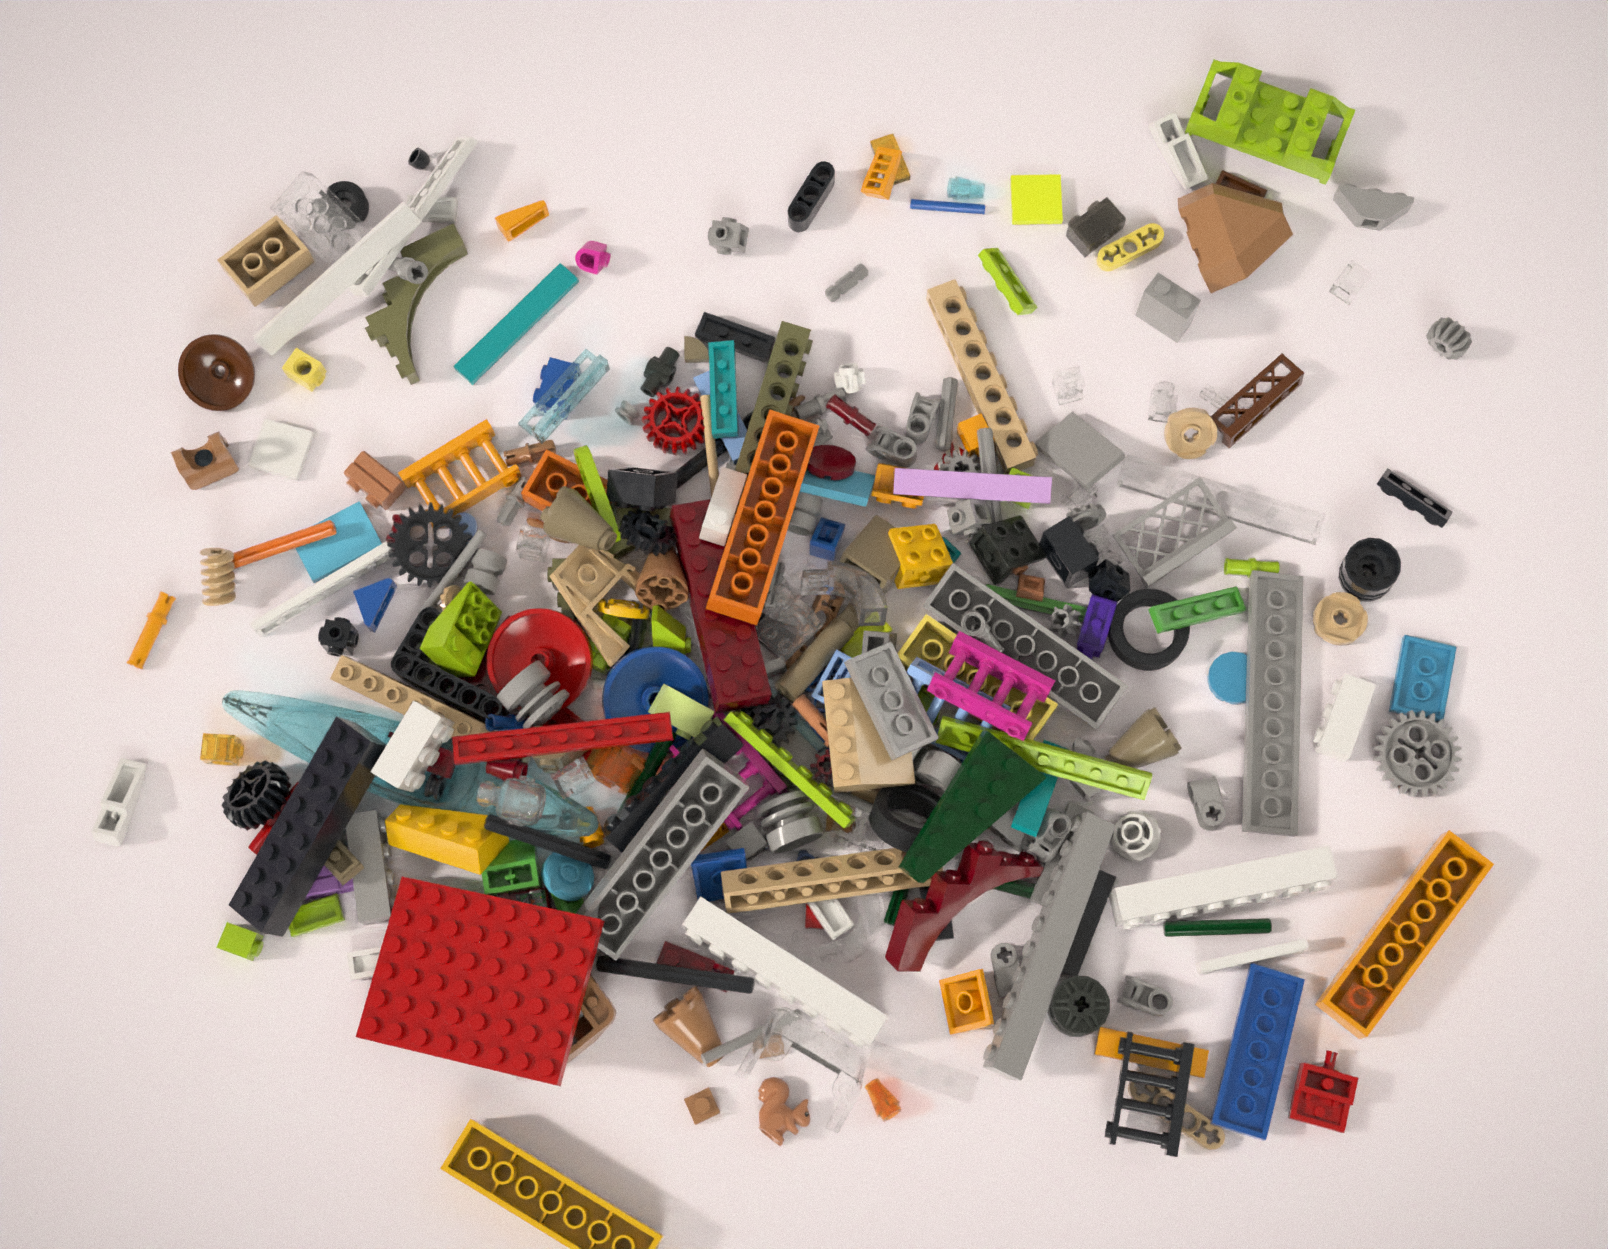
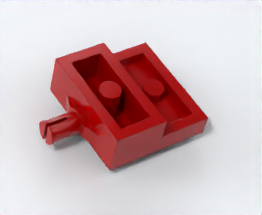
[1288,1050,1359,1133]

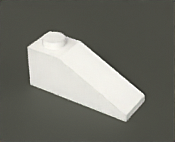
[699,467,747,546]

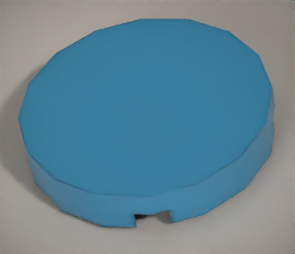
[1207,652,1247,705]

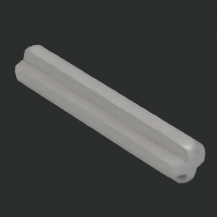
[936,377,958,451]

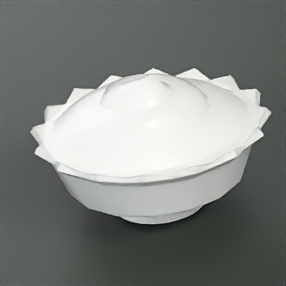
[1110,810,1161,862]

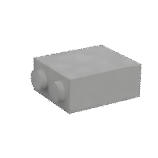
[1135,272,1201,343]

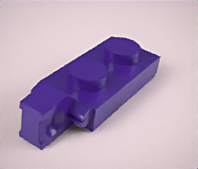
[1077,594,1118,660]

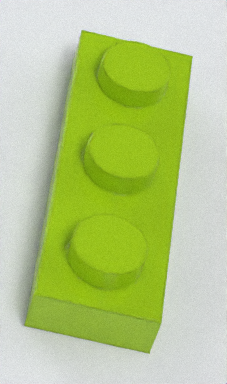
[978,248,1038,316]

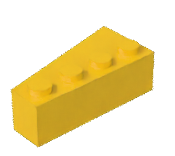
[385,804,509,875]

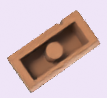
[343,451,406,510]

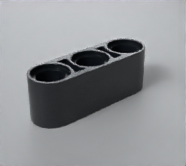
[787,161,835,232]

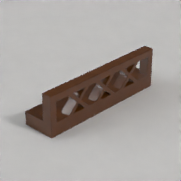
[1211,353,1304,449]

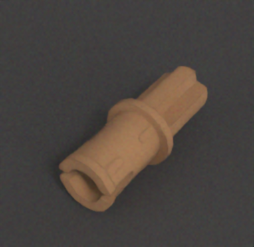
[504,440,556,467]

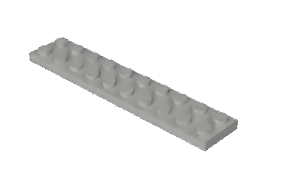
[1242,570,1304,837]

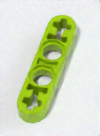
[573,445,621,543]

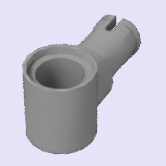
[961,610,1004,652]

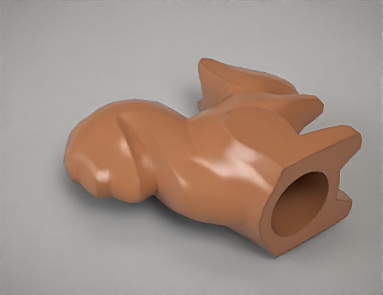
[758,1077,810,1146]

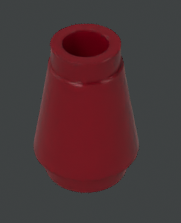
[486,758,528,785]

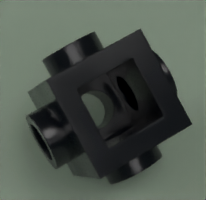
[1088,559,1131,602]
[318,617,359,657]

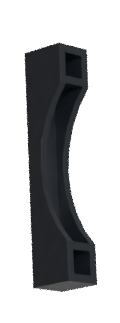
[602,716,744,853]

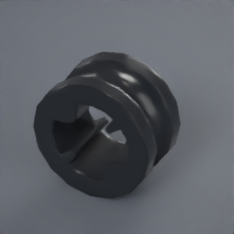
[424,774,447,801]

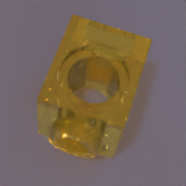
[200,733,244,766]

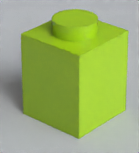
[216,922,264,961]

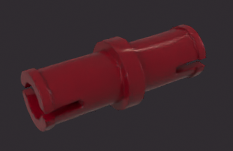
[826,394,876,437]

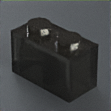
[1066,197,1126,258]

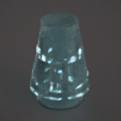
[947,175,985,201]

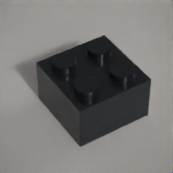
[606,467,678,511]
[1039,516,1099,589]

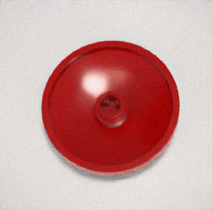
[487,608,593,711]

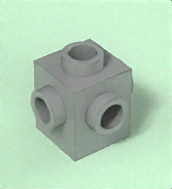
[708,217,749,255]
[946,499,992,538]

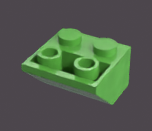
[482,839,543,897]

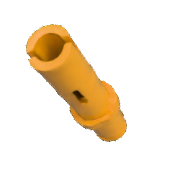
[126,591,176,670]

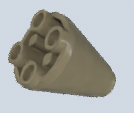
[540,486,617,551]
[1104,707,1182,769]

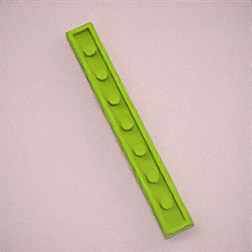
[935,716,1152,801]

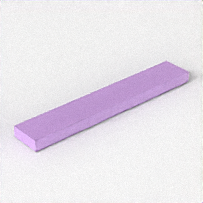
[893,468,1052,504]

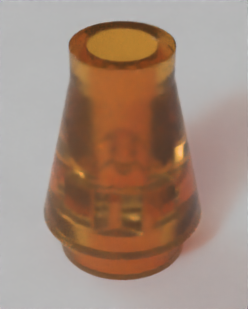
[864,1078,902,1122]

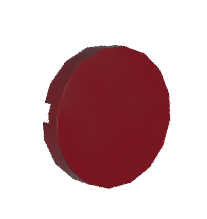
[806,445,856,480]

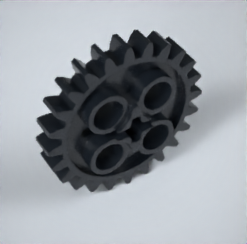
[387,502,472,588]

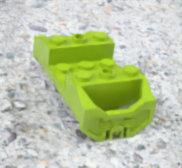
[1185,59,1356,185]

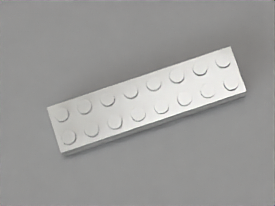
[1109,845,1338,930]
[682,896,888,1049]

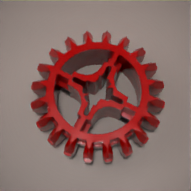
[642,386,705,456]

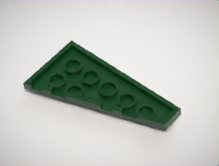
[898,731,1047,883]

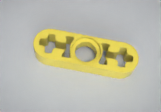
[1097,223,1164,272]

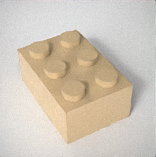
[217,214,315,307]

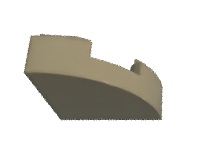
[684,336,709,363]

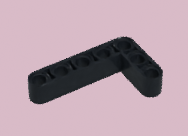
[391,607,509,722]

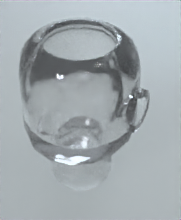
[476,776,546,827]

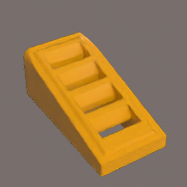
[861,147,902,200]
[494,200,549,242]

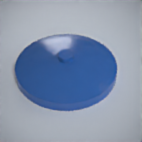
[602,646,709,753]

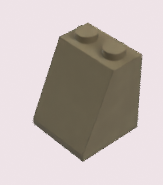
[831,515,901,611]

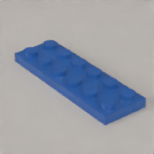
[1210,963,1305,1141]

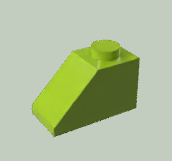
[651,606,692,656]

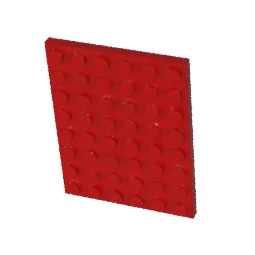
[355,876,604,1087]

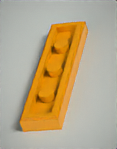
[1094,1027,1209,1078]

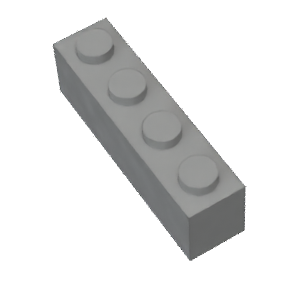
[346,810,396,925]

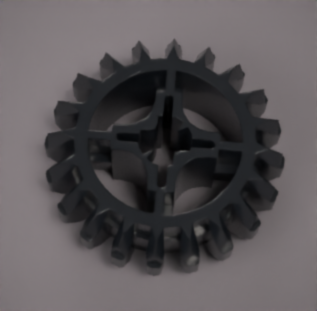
[221,760,292,831]

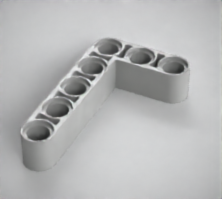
[913,748,1026,852]

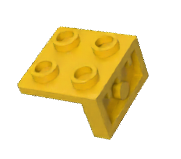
[888,524,953,589]

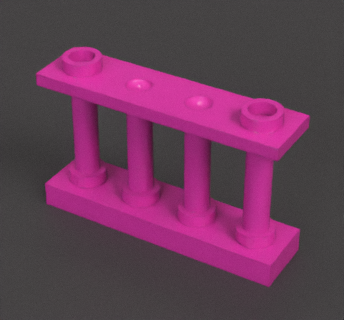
[927,631,1055,741]
[669,710,788,831]

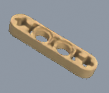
[1128,1082,1225,1150]

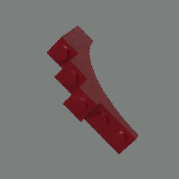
[885,841,1044,972]

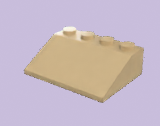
[822,678,915,793]

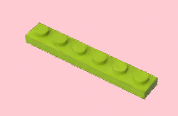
[724,711,856,828]

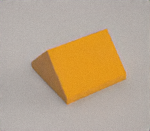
[939,969,994,1035]

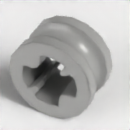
[615,400,640,425]

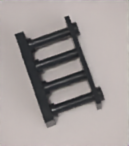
[1104,1032,1195,1157]

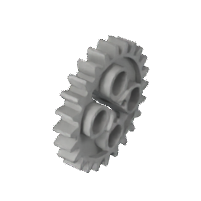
[1372,710,1462,797]

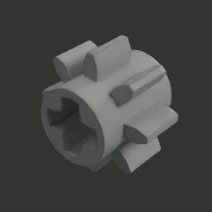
[1048,604,1082,638]

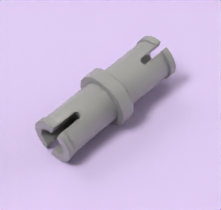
[794,388,847,420]

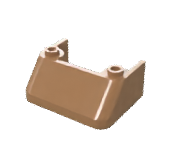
[567,974,616,1064]

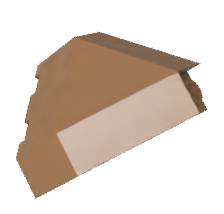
[1177,183,1293,293]

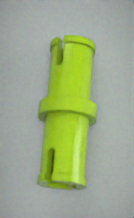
[1224,558,1280,578]

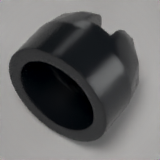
[408,147,430,170]

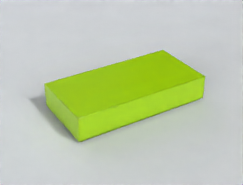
[289,894,345,937]

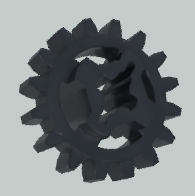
[618,509,676,556]
[741,694,798,748]

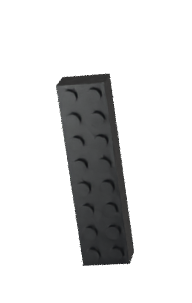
[228,716,387,937]

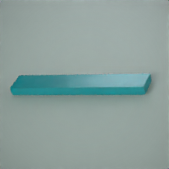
[453,263,579,386]

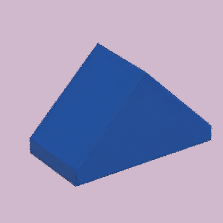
[809,517,846,562]
[353,578,397,633]

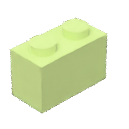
[648,684,714,740]

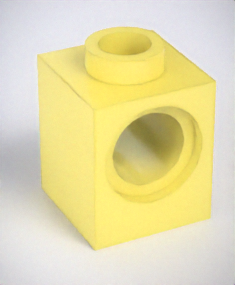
[282,348,327,392]

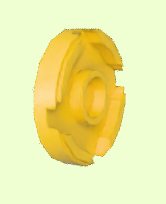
[597,599,650,619]

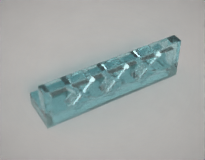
[518,349,610,444]

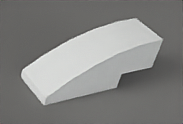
[1147,112,1208,190]
[91,758,147,847]

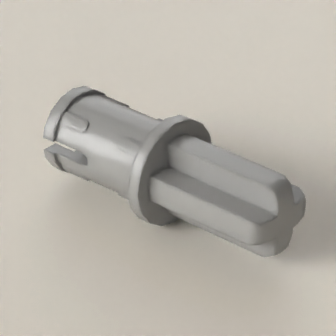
[497,477,529,527]

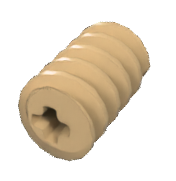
[200,548,236,606]

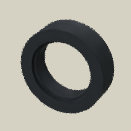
[1108,589,1190,671]
[869,785,941,852]

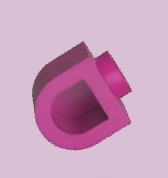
[575,241,611,275]

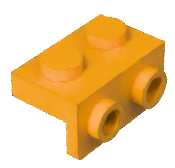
[871,463,924,509]

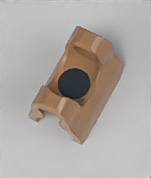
[170,431,239,490]

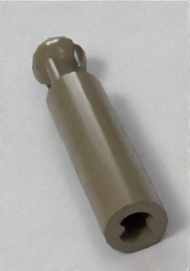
[775,595,873,702]

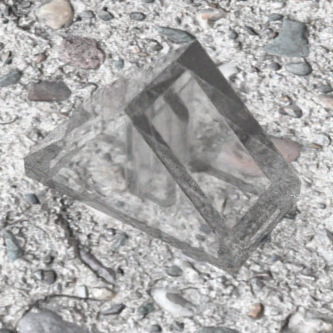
[551,757,595,799]

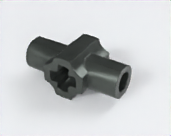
[640,347,680,397]

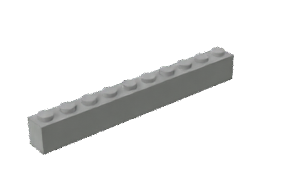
[983,812,1116,1081]

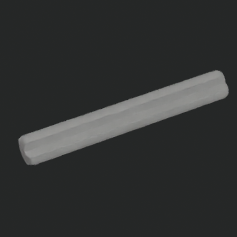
[977,428,1002,523]

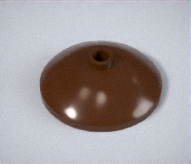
[178,334,255,411]

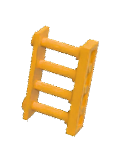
[398,419,522,528]

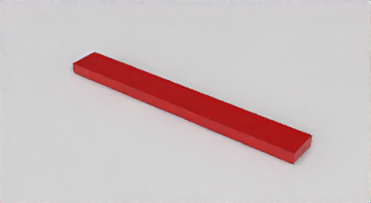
[452,712,673,765]

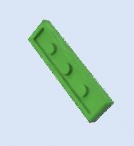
[1148,586,1247,634]

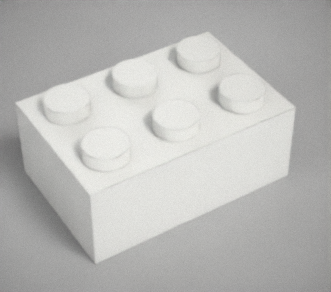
[371,701,455,792]

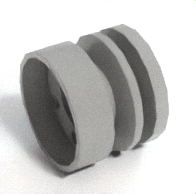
[497,660,570,728]
[756,790,825,854]

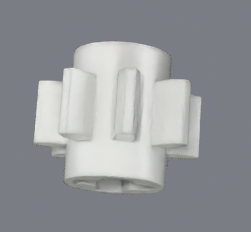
[834,363,866,393]

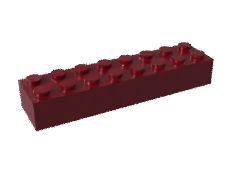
[669,499,772,714]

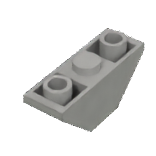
[1333,184,1415,231]

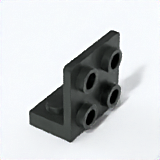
[969,515,1047,585]

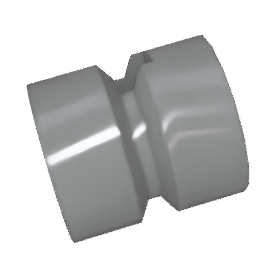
[787,491,823,536]
[463,548,508,595]

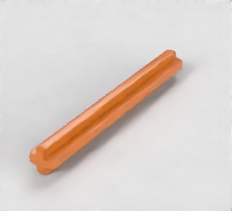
[232,520,337,569]

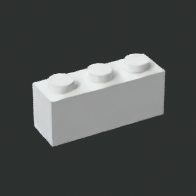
[1313,673,1376,762]

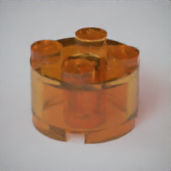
[582,746,646,795]

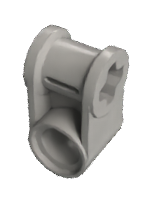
[905,392,941,444]
[866,425,917,468]
[1187,776,1226,831]
[1022,808,1072,863]
[991,943,1020,998]
[1117,975,1173,1016]

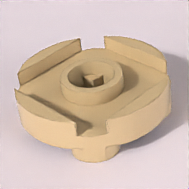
[1164,408,1217,459]
[1313,592,1368,645]

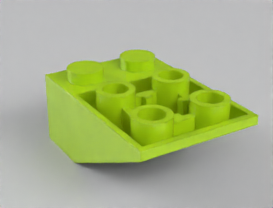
[420,581,502,678]

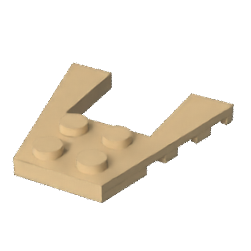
[550,545,640,667]

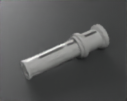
[388,257,428,284]

